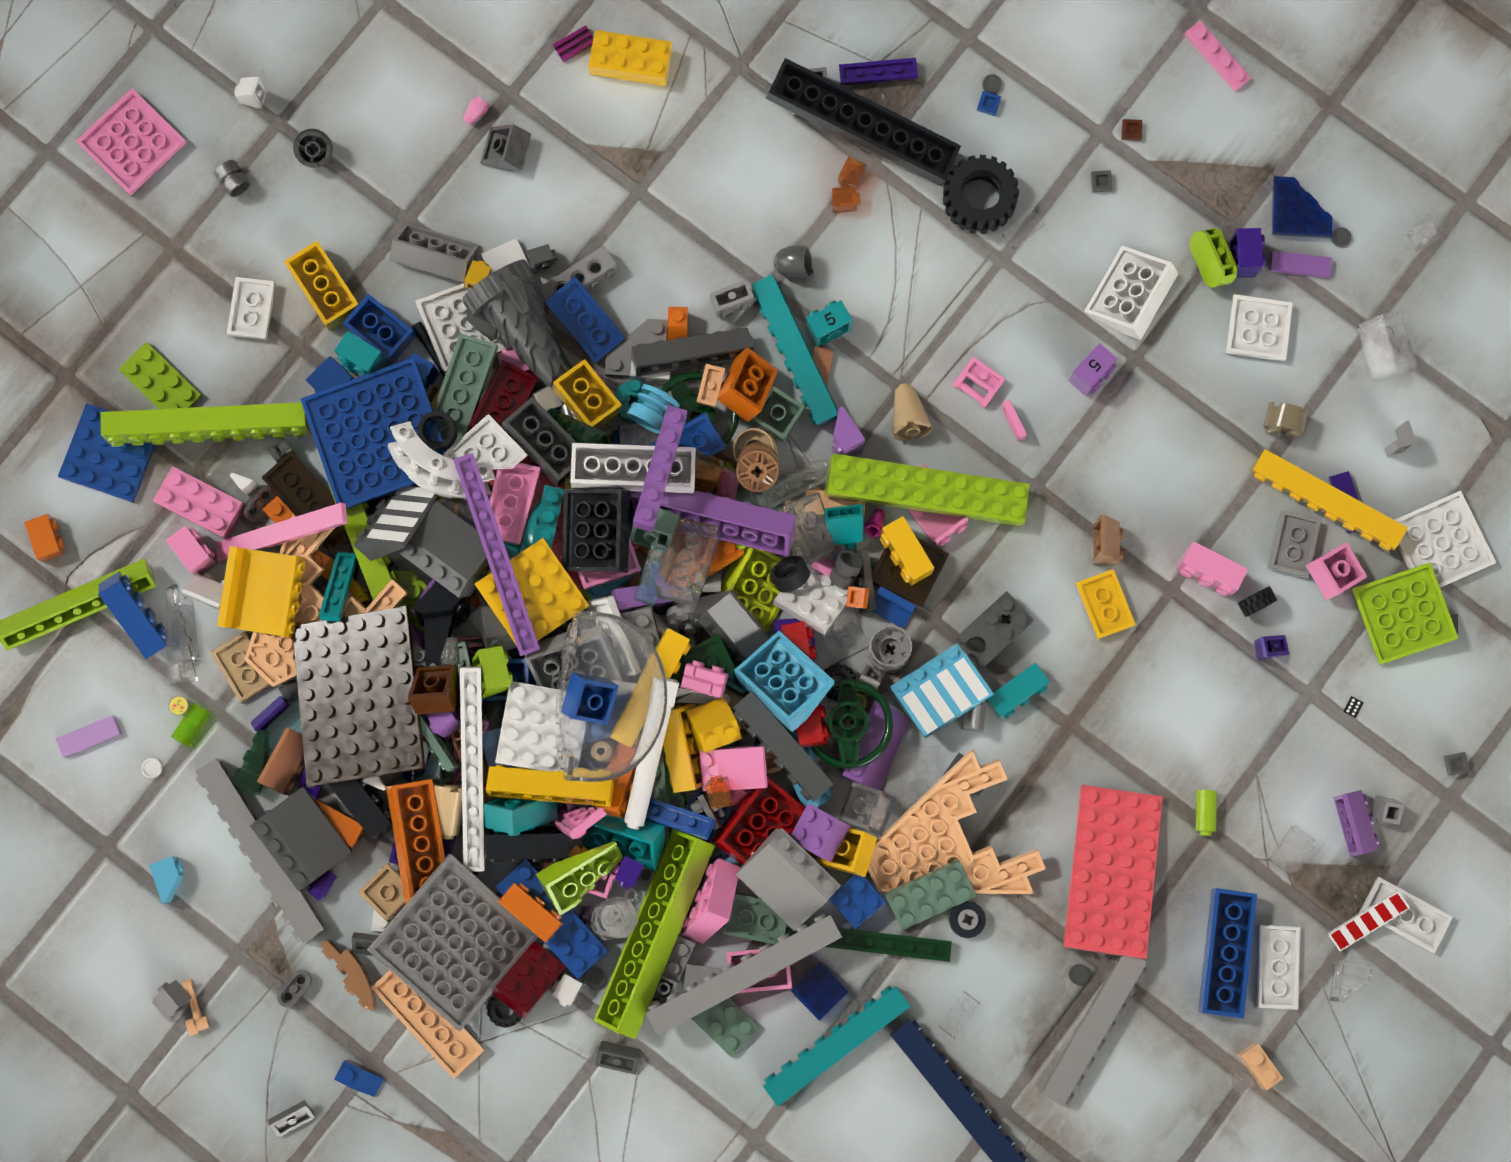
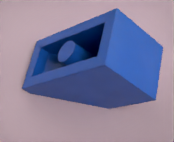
[334,1059,384,1097]

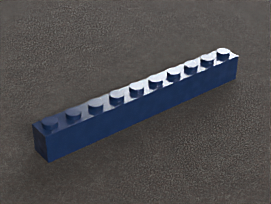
[890,1019,1029,1162]

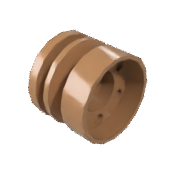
[736,442,779,492]

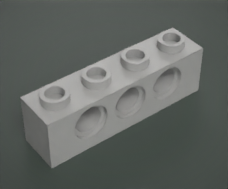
[540,245,618,301]

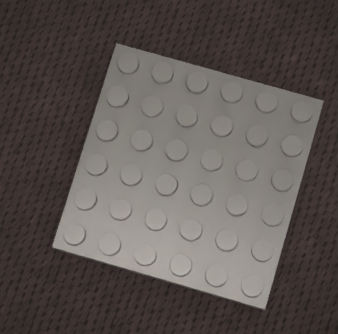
[367,854,538,1032]

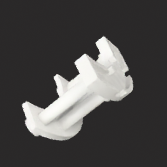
[388,421,495,500]

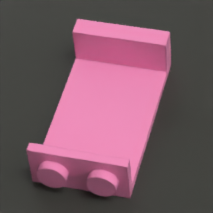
[906,463,969,547]

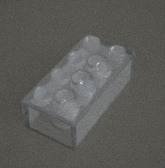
[655,518,720,606]

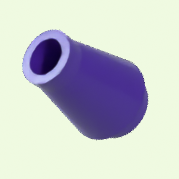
[307,870,337,901]

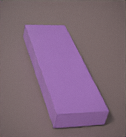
[1270,251,1332,278]

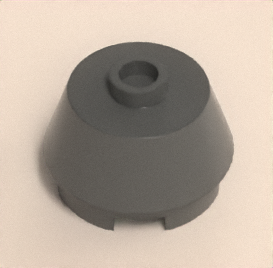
[293,129,333,168]

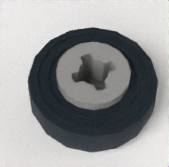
[949,901,986,938]

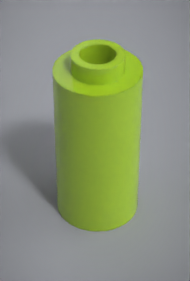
[1195,790,1217,836]

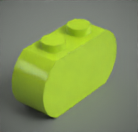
[1190,228,1237,287]

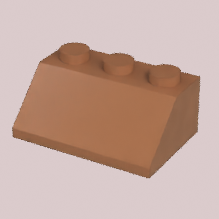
[257,727,305,795]

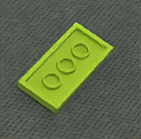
[118,342,203,409]

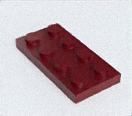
[468,360,538,429]

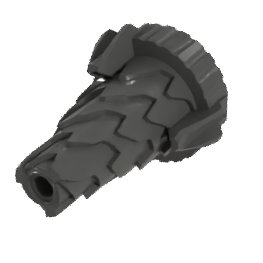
[463,259,570,387]

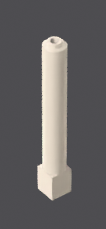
[624,676,679,829]

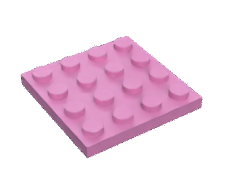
[76,88,187,196]

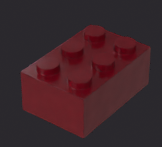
[492,941,566,1019]

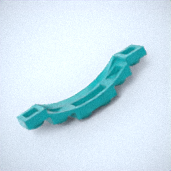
[520,485,564,553]

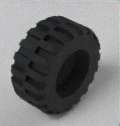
[943,154,1019,234]

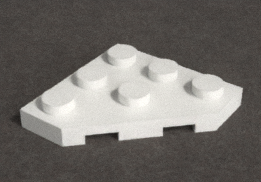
[443,414,527,469]

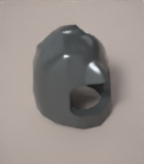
[774,245,814,281]

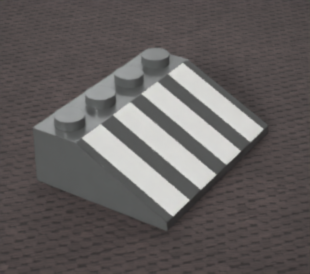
[354,484,438,561]

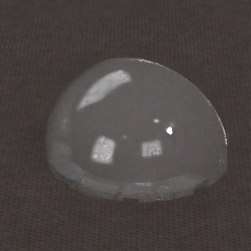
[556,611,667,782]

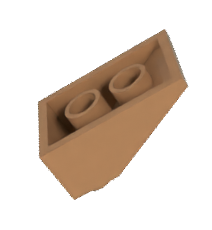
[1093,515,1123,565]

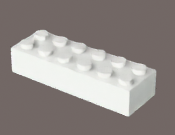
[570,443,696,493]

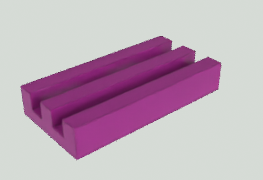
[553,25,594,62]

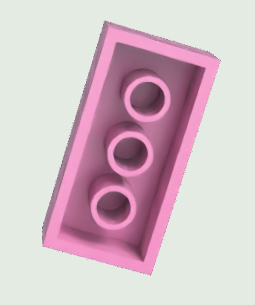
[153,466,244,539]

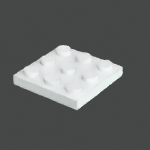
[1225,294,1293,361]
[773,560,848,635]

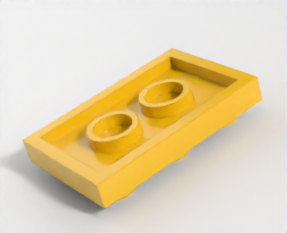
[1075,569,1136,640]

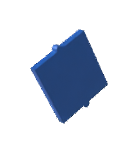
[306,356,353,393]

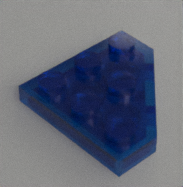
[1272,176,1333,238]

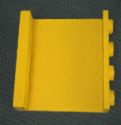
[217,546,306,638]

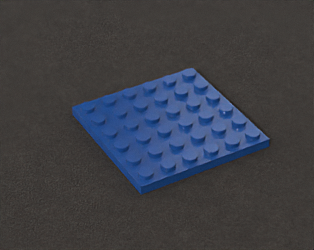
[300,357,447,510]

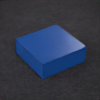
[977,91,1002,116]

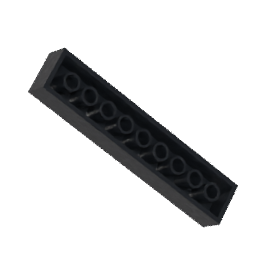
[765,58,961,185]

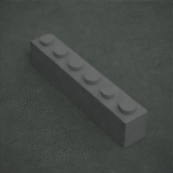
[631,327,753,377]
[732,691,833,802]

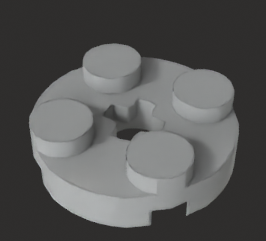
[666,605,702,634]

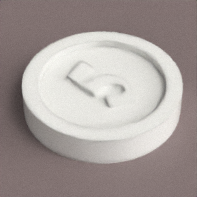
[141,758,162,778]

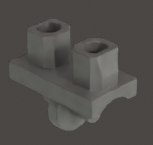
[690,794,727,830]

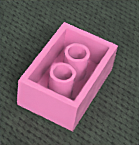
[1176,541,1248,597]
[726,949,792,993]

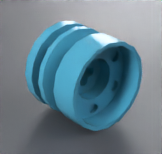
[627,384,680,434]

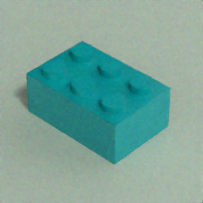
[334,331,390,376]
[483,798,558,836]

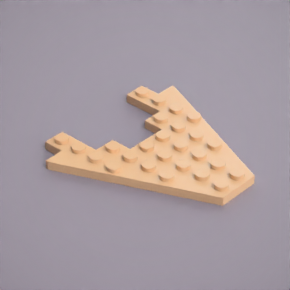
[244,515,409,687]
[868,749,1046,894]

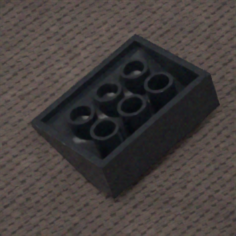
[562,489,630,573]

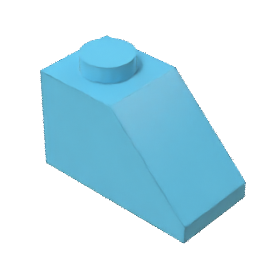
[149,856,184,904]

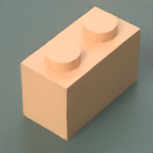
[1237,1043,1283,1090]

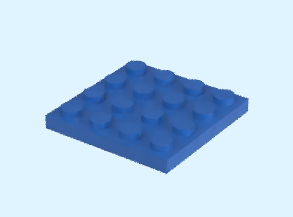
[58,403,156,503]

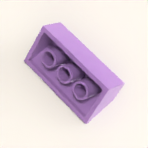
[842,701,910,793]

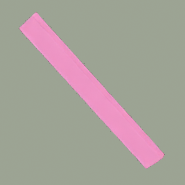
[216,503,347,562]

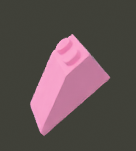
[699,746,768,791]

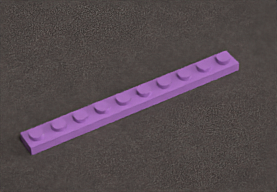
[453,453,540,656]

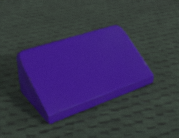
[251,696,290,733]

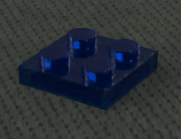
[791,962,848,1021]

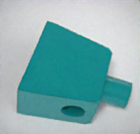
[825,504,864,551]

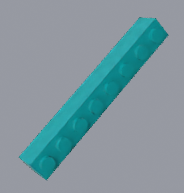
[751,274,838,428]
[763,985,911,1107]

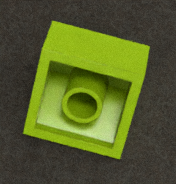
[472,646,513,699]

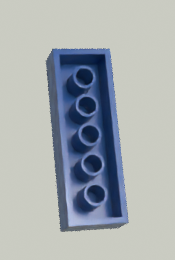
[496,859,610,979]
[1198,888,1257,1019]

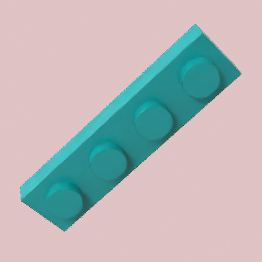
[319,552,357,622]

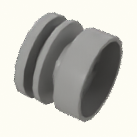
[869,625,912,673]

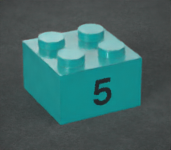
[806,300,853,347]

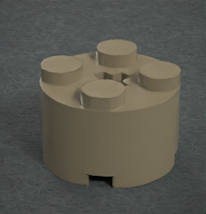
[1263,402,1308,439]

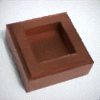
[1121,119,1142,141]

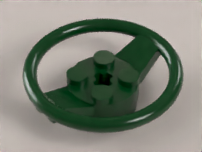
[656,372,739,445]
[810,679,893,769]

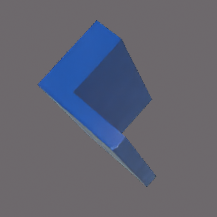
[871,586,916,629]

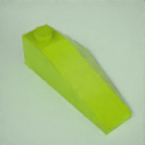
[536,841,623,916]

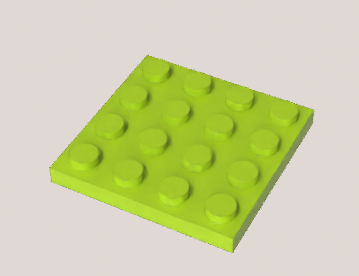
[1351,562,1459,665]

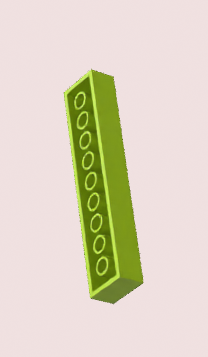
[101,402,310,447]
[824,453,1030,527]
[593,829,715,1039]

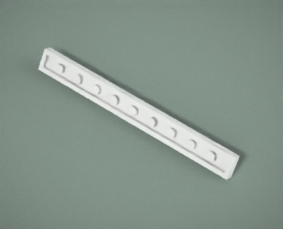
[460,667,485,871]

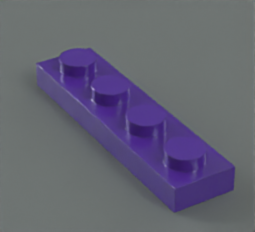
[839,57,918,86]

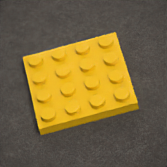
[475,538,589,646]

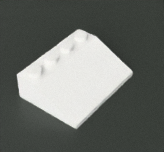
[1084,246,1178,340]

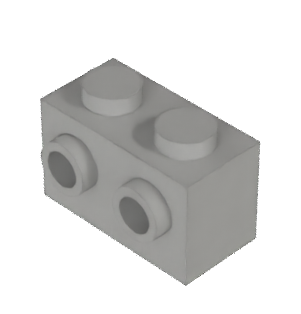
[710,280,754,318]

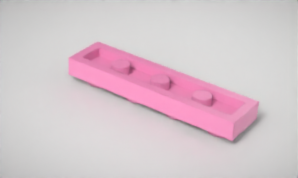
[1184,21,1251,92]

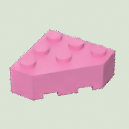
[681,858,740,944]

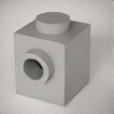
[1370,795,1405,825]

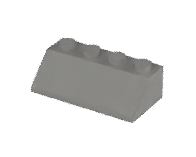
[390,223,479,282]

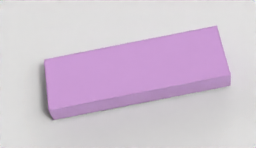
[56,715,121,758]

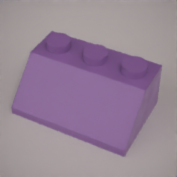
[831,406,865,457]
[1333,790,1379,856]

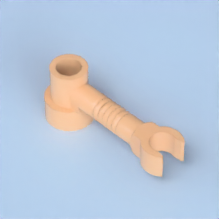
[182,979,210,1036]

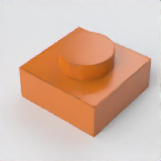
[846,586,869,609]

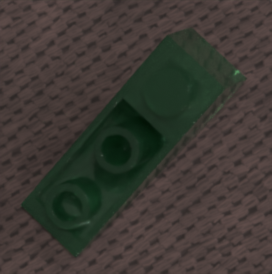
[233,729,270,795]

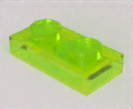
[171,702,212,748]

